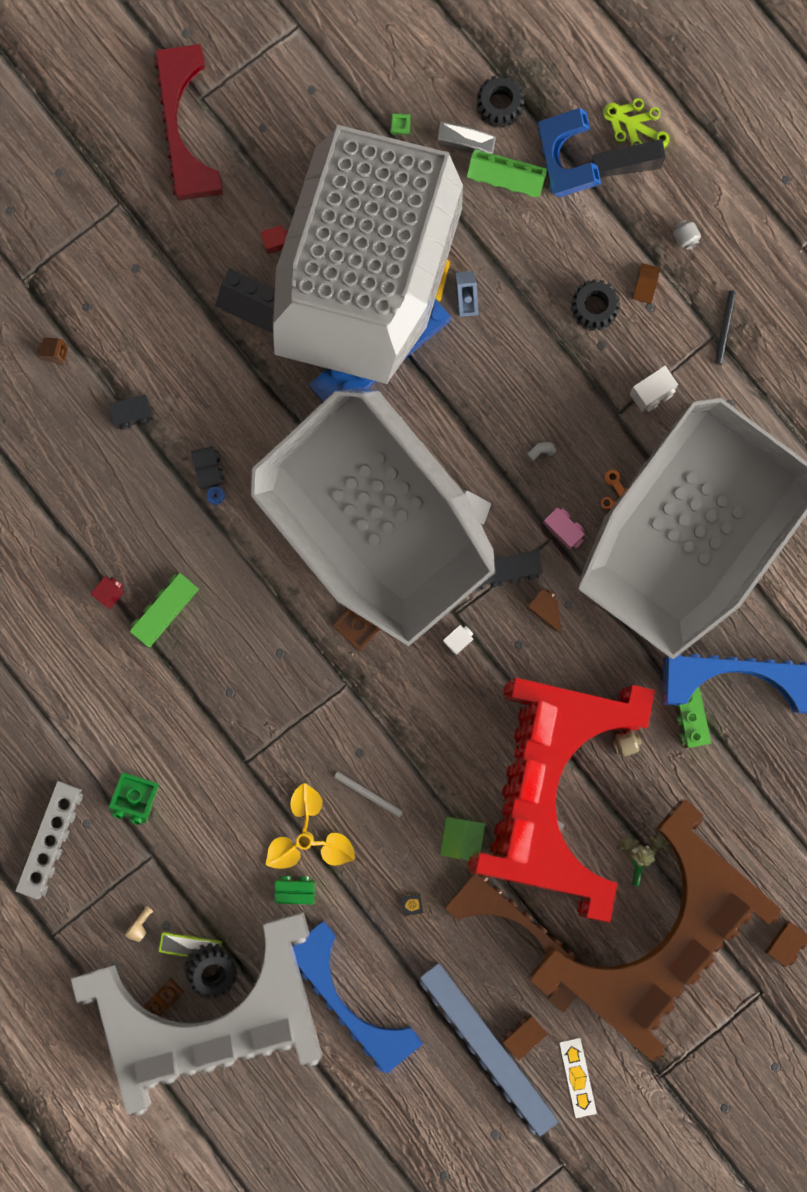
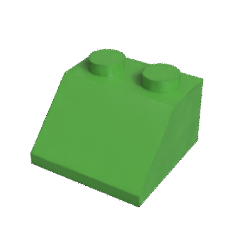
[440,817,485,860]

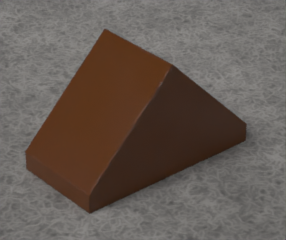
[633,263,660,304]

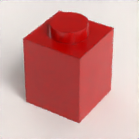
[261,225,288,254]

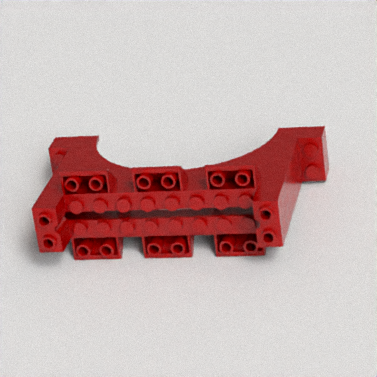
[467,678,655,922]

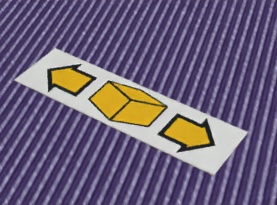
[560,1038,597,1118]

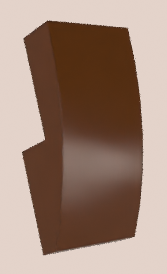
[143,978,185,1017]

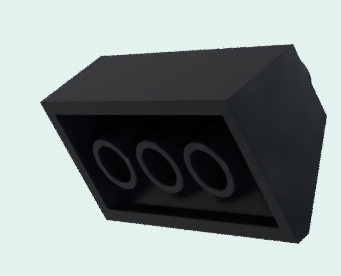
[215,268,275,334]

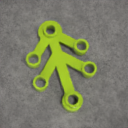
[603,98,670,148]

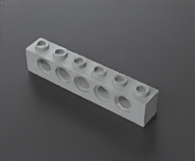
[16,781,83,899]

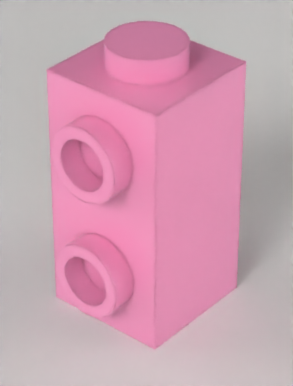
[543,507,585,549]

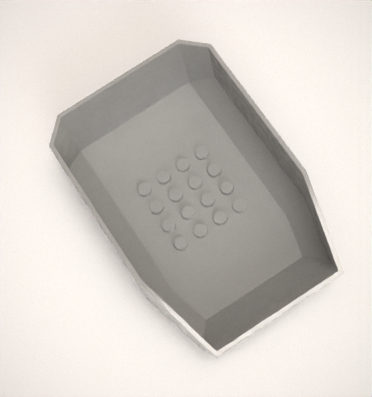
[273,125,463,384]
[251,388,495,646]
[579,398,807,659]

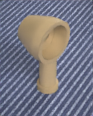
[124,906,153,942]

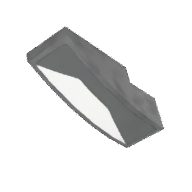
[437,122,496,154]

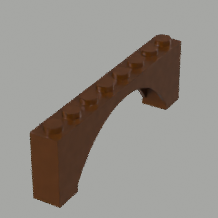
[445,874,585,1013]

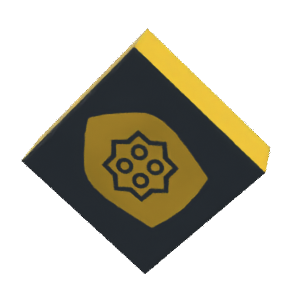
[401,893,424,916]

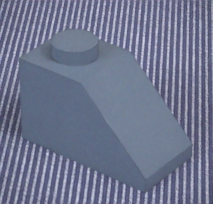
[455,271,479,317]

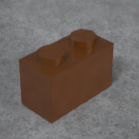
[765,921,807,967]
[502,1015,548,1060]

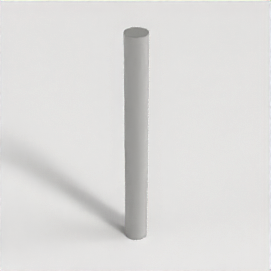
[334,771,403,818]

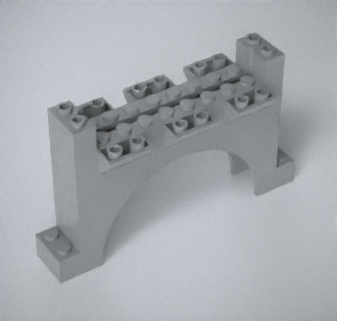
[71,912,322,1116]

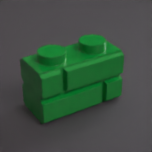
[275,876,315,905]

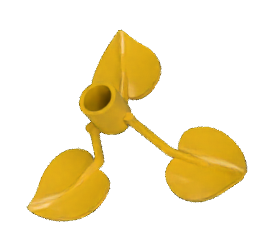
[266,783,355,869]

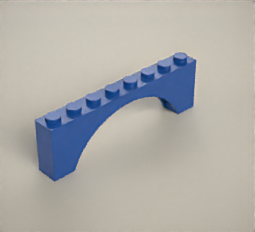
[662,653,807,714]
[293,921,423,1074]

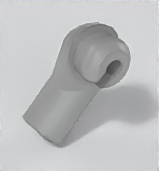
[527,442,556,461]

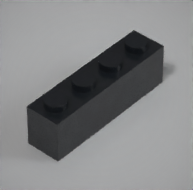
[473,550,543,592]

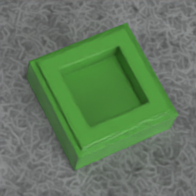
[391,114,411,135]

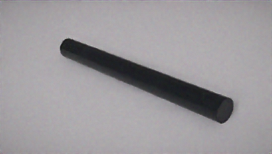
[715,290,736,365]

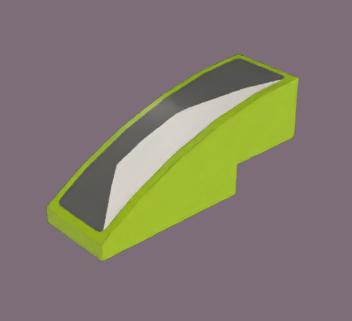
[159,932,222,957]

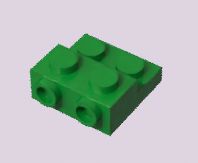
[109,772,159,825]

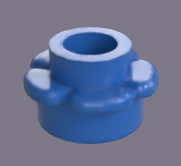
[206,486,225,505]

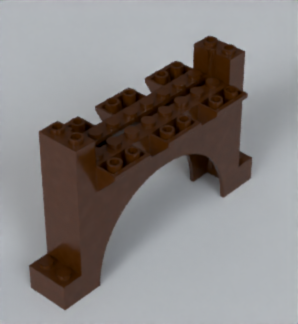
[528,799,782,1061]

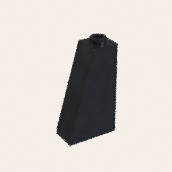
[589,139,666,177]

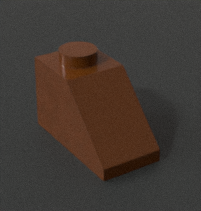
[37,338,69,365]
[527,589,561,632]

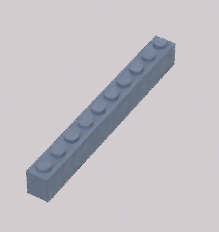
[419,962,558,1136]

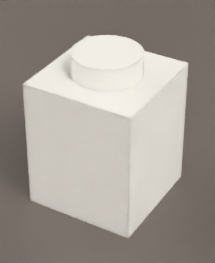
[443,625,473,655]

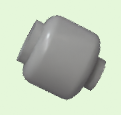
[673,220,701,250]

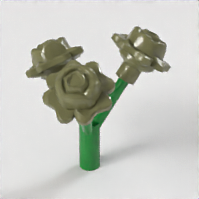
[616,834,669,886]

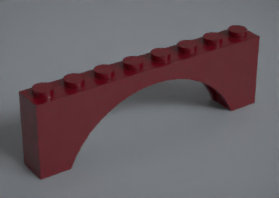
[154,44,223,201]

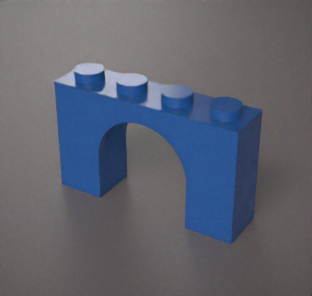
[538,108,601,197]

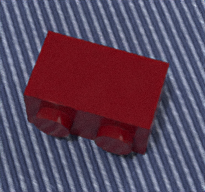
[91,576,125,609]

